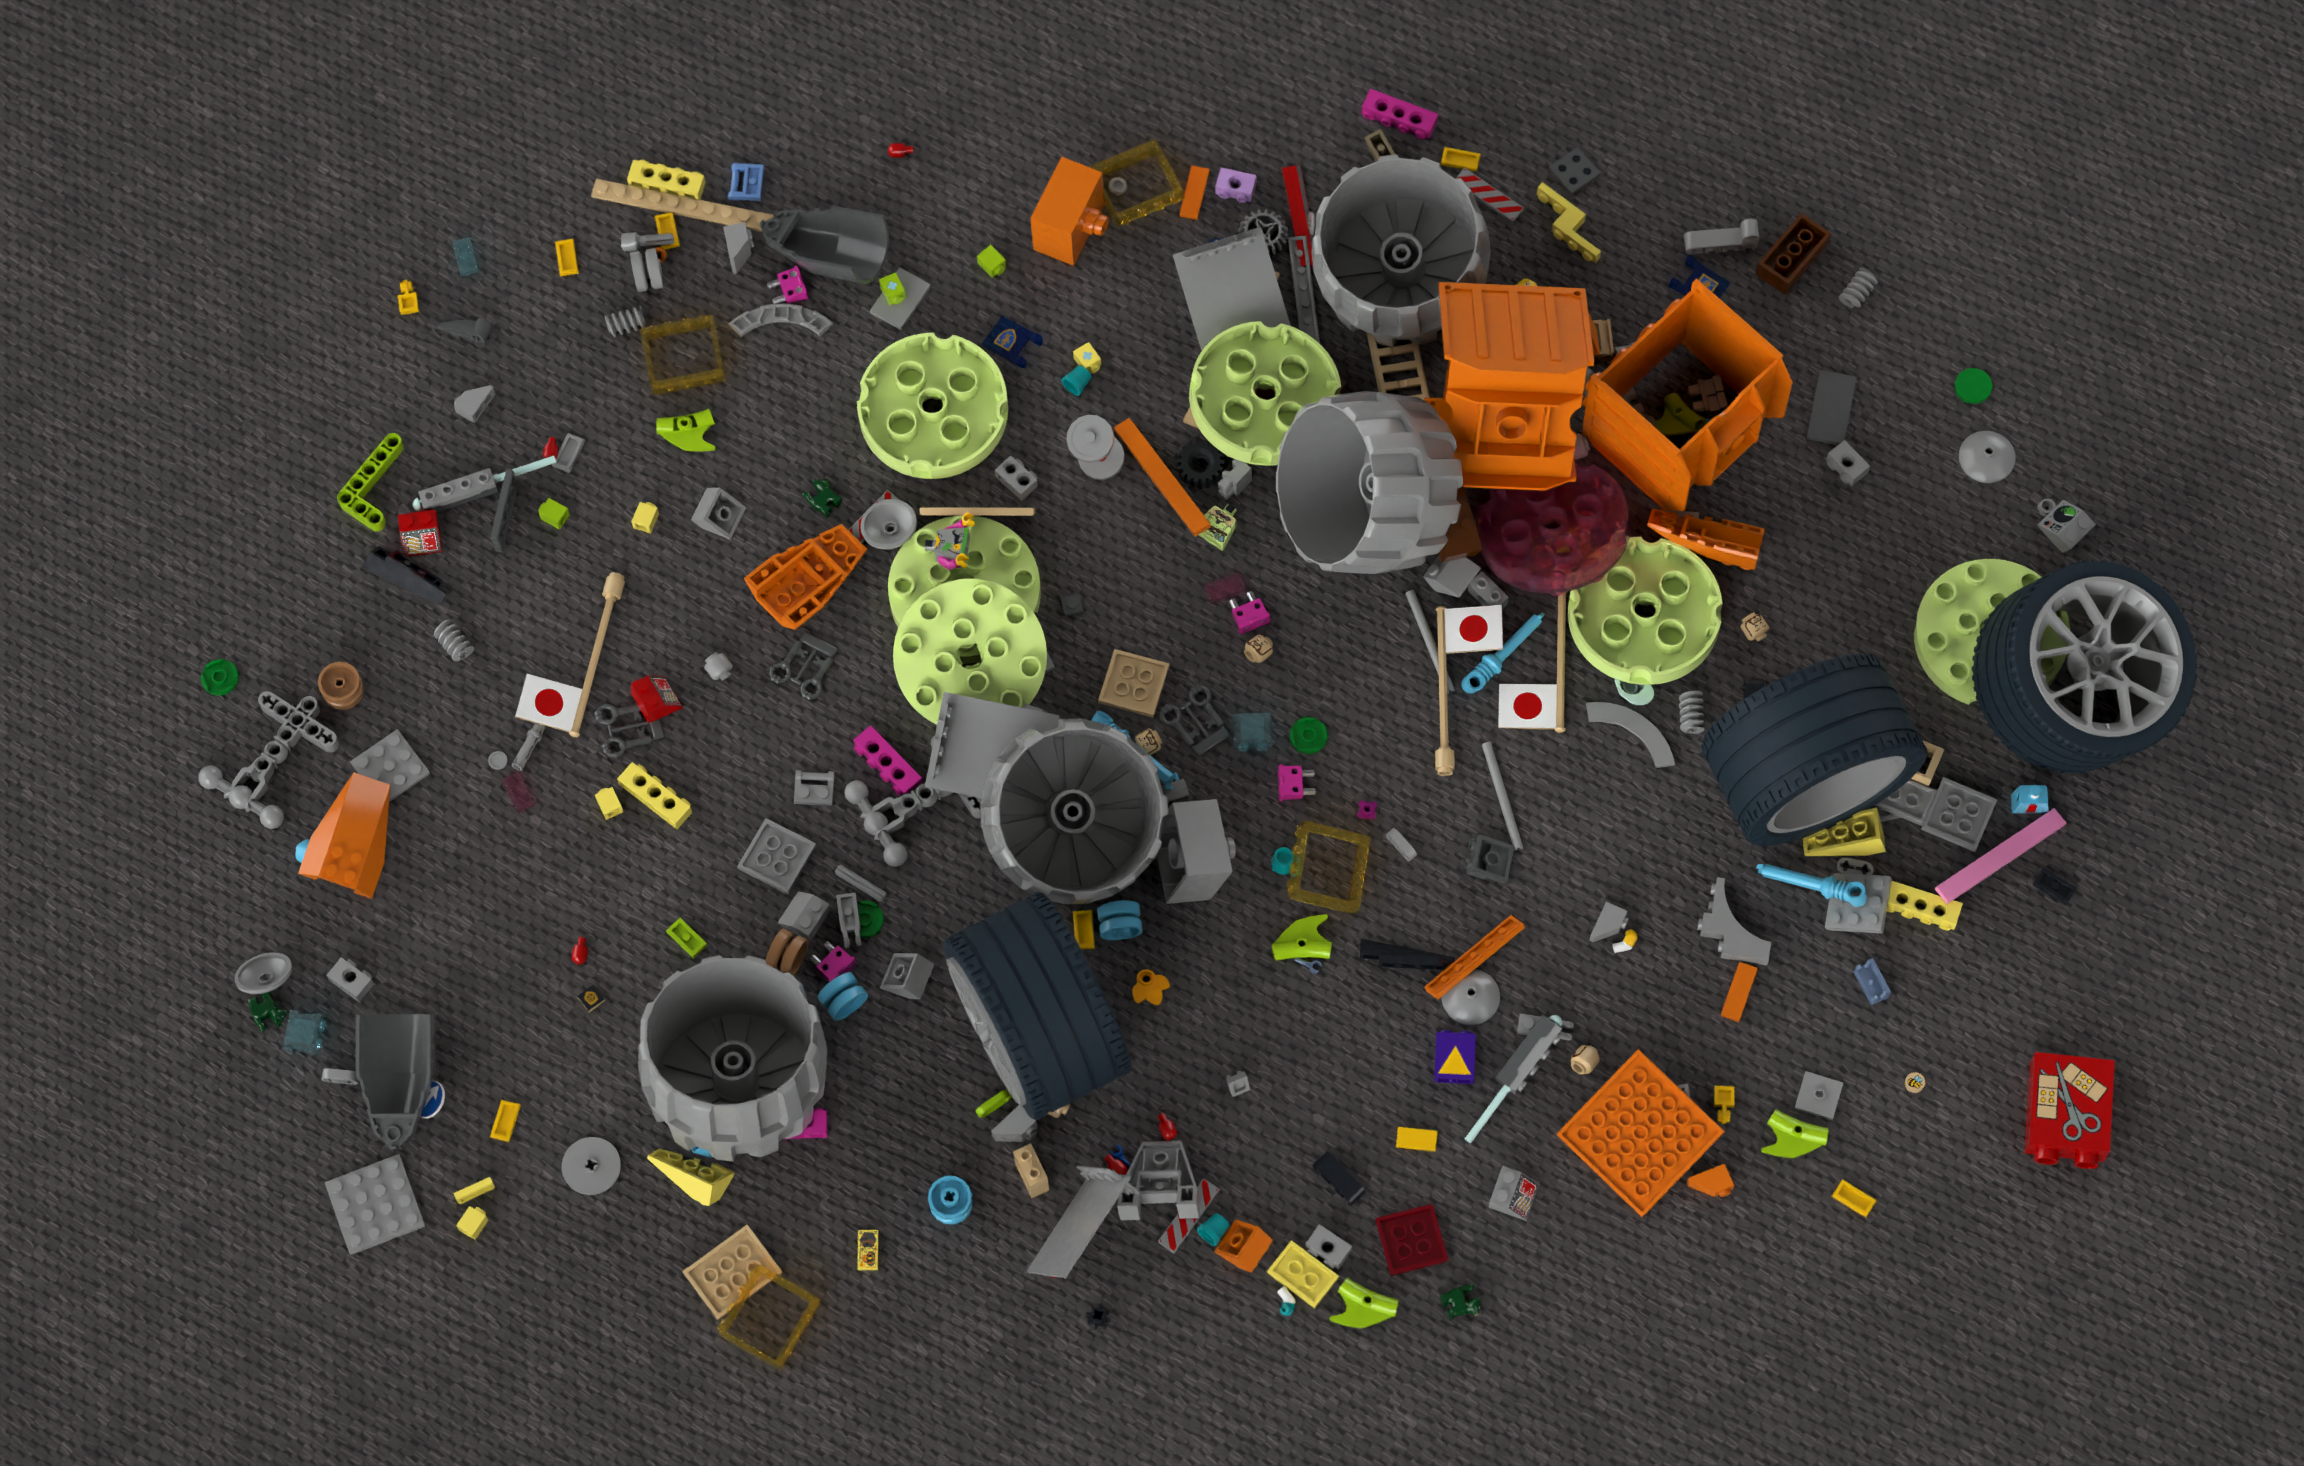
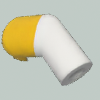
[1612,929,1637,953]

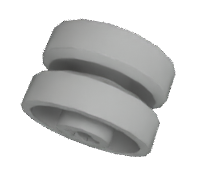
[630,248,663,293]

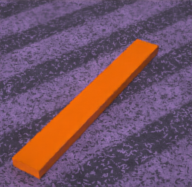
[1114,418,1211,537]

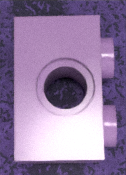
[1215,167,1257,203]

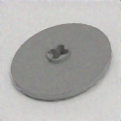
[562,1137,621,1195]

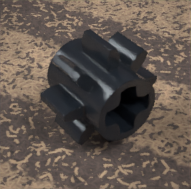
[1086,1304,1111,1330]

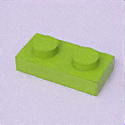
[666,918,707,959]

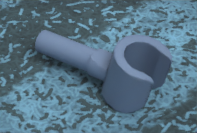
[1295,958,1322,974]

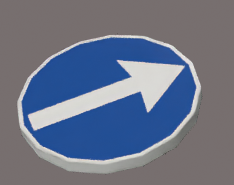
[421,1081,445,1119]

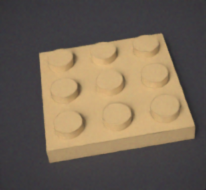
[1098,649,1170,718]

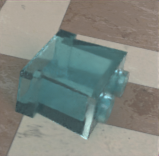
[1233,713,1272,751]
[283,1010,326,1056]

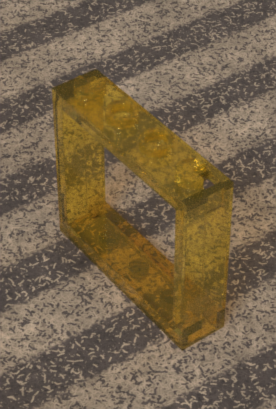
[1089,139,1184,227]
[640,315,726,396]
[1287,820,1371,914]
[717,1264,821,1371]

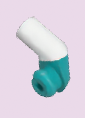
[1277,1286,1296,1316]

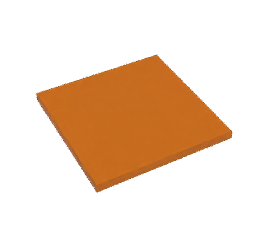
[1556,1049,1725,1217]

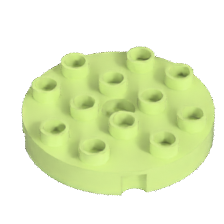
[1189,321,1341,466]
[857,332,1008,479]
[888,515,1041,664]
[1568,536,1723,685]
[1914,559,2070,705]
[893,578,1047,725]

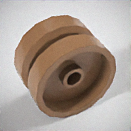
[318,662,364,710]
[766,929,809,976]

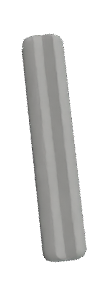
[835,865,886,902]

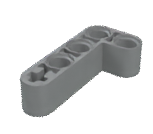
[1684,219,1759,255]

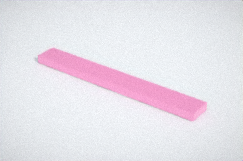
[1935,808,2066,904]

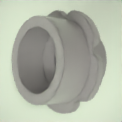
[2037,499,2056,517]

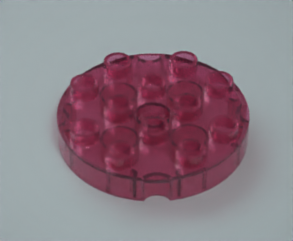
[1476,459,1631,596]

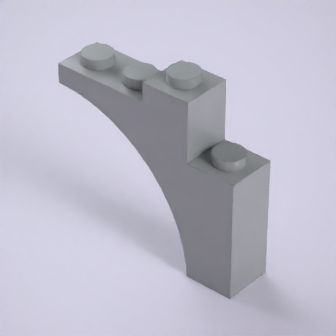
[1697,877,1771,965]

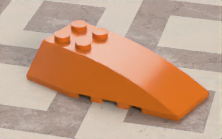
[1647,509,1765,570]
[744,524,867,630]
[298,772,390,898]

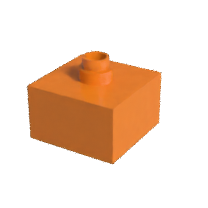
[1030,157,1109,266]

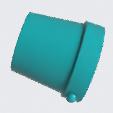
[1061,365,1092,396]
[1271,847,1296,875]
[1197,1213,1229,1246]

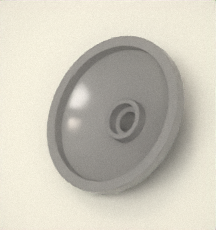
[1959,431,2016,483]
[861,499,917,550]
[234,952,292,994]
[1441,969,1500,1025]

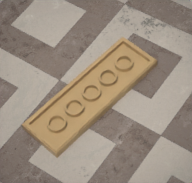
[920,507,1035,516]

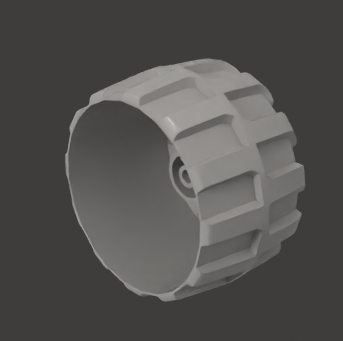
[1312,154,1491,347]
[1276,391,1463,574]
[980,718,1168,904]
[638,955,827,1161]

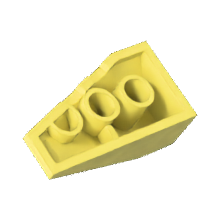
[1803,808,1886,856]
[647,1149,735,1206]

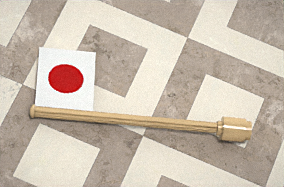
[1498,564,1572,733]
[515,572,625,737]
[1435,605,1503,776]

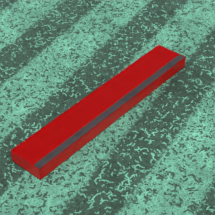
[1282,165,1314,267]

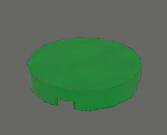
[1955,368,1992,404]
[201,659,239,696]
[1290,717,1328,754]
[851,901,884,938]

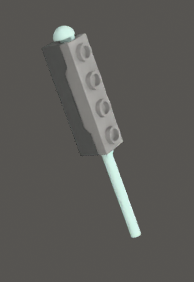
[413,456,556,513]
[1465,1015,1562,1144]

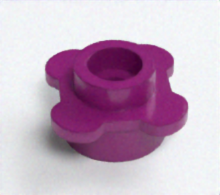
[1357,800,1377,820]

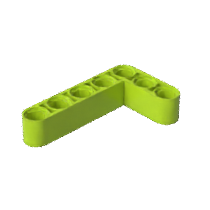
[337,433,404,531]

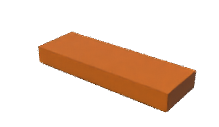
[1180,166,1210,220]
[1720,962,1758,1022]

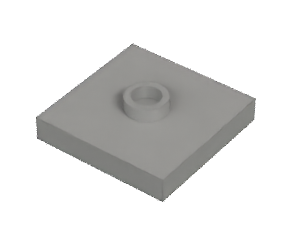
[1794,1071,1843,1120]

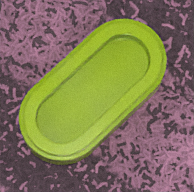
[975,1089,1012,1118]

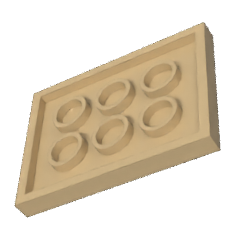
[682,1225,782,1320]

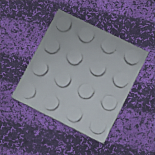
[324,1154,425,1255]

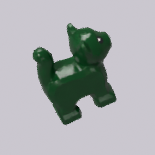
[802,479,842,517]
[248,992,287,1032]
[1440,1283,1481,1320]

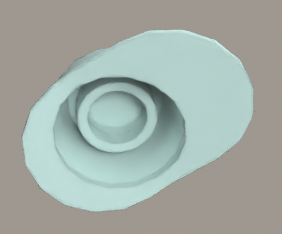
[1615,678,1654,705]

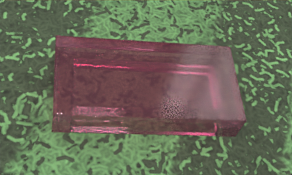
[1204,572,1246,604]
[501,771,535,813]

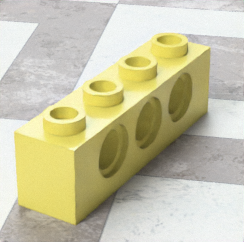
[627,160,705,200]
[617,762,692,829]
[1887,881,1963,931]

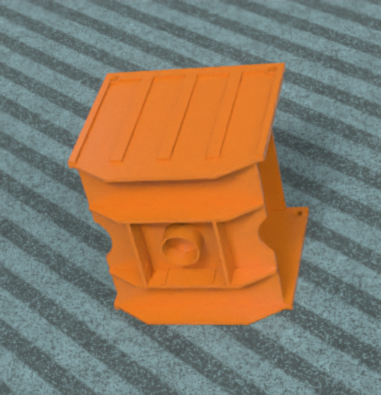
[1582,279,1793,511]
[1424,282,1594,491]

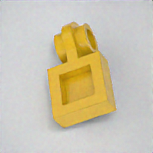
[398,280,419,315]
[1714,1086,1734,1124]

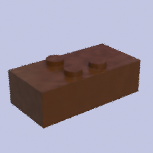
[1755,213,1831,295]
[1439,487,1483,563]

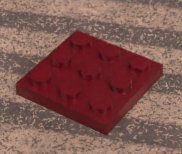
[1375,1204,1448,1276]

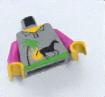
[925,512,975,570]

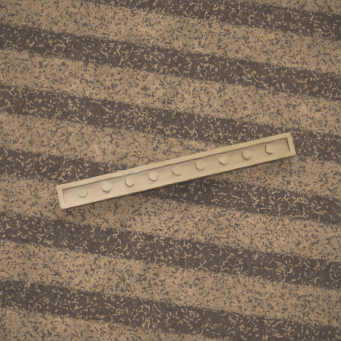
[591,179,774,232]

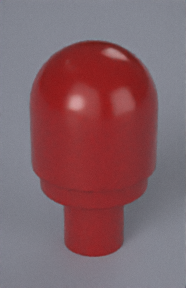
[888,143,914,158]
[543,437,559,460]
[572,937,588,965]
[1158,1113,1177,1140]
[1104,1154,1128,1175]

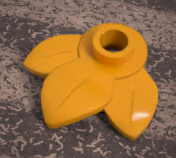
[1132,969,1170,1005]

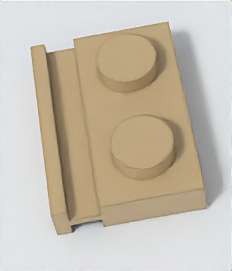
[1592,319,1614,358]

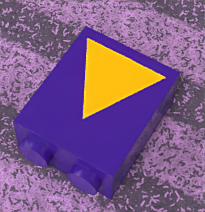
[1434,1030,1476,1084]

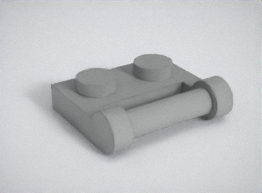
[794,770,835,806]

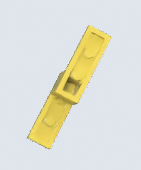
[1537,182,1601,263]

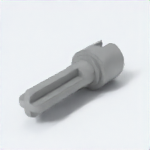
[621,232,674,252]

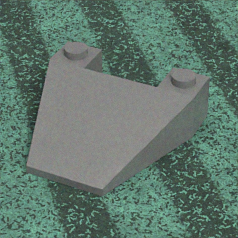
[1117,1141,1200,1220]

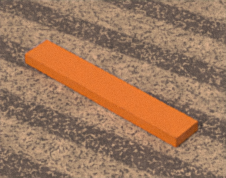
[1424,915,1525,1000]

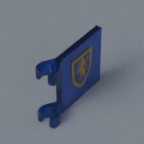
[1669,255,1730,299]
[982,316,1043,369]

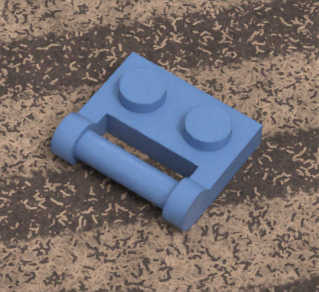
[728,163,764,201]

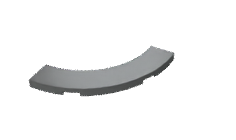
[728,303,833,337]
[1586,702,1675,768]

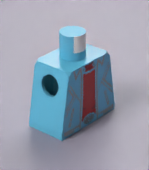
[2011,785,2049,813]

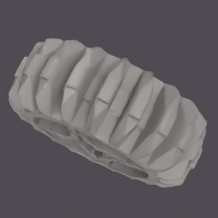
[1238,209,1288,256]

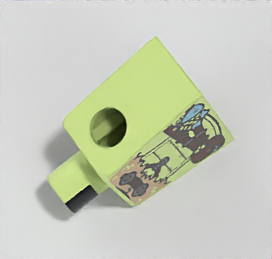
[1199,504,1237,551]

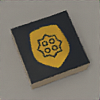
[578,985,605,1012]

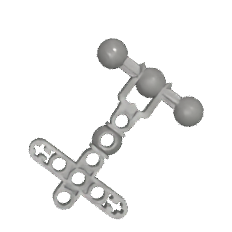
[198,691,339,829]
[844,736,981,867]

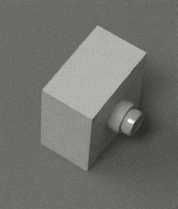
[1156,799,1236,904]

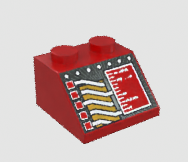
[398,510,442,557]
[631,675,683,724]

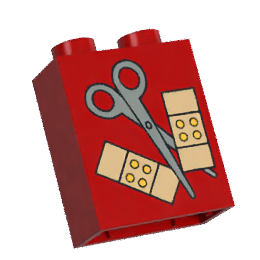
[2024,1052,2115,1169]

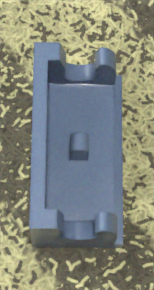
[1853,958,1891,1005]

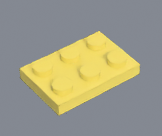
[1267,1240,1339,1309]

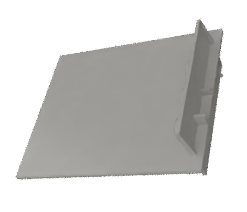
[1173,227,1290,352]
[925,692,1059,798]
[1026,1166,1139,1278]

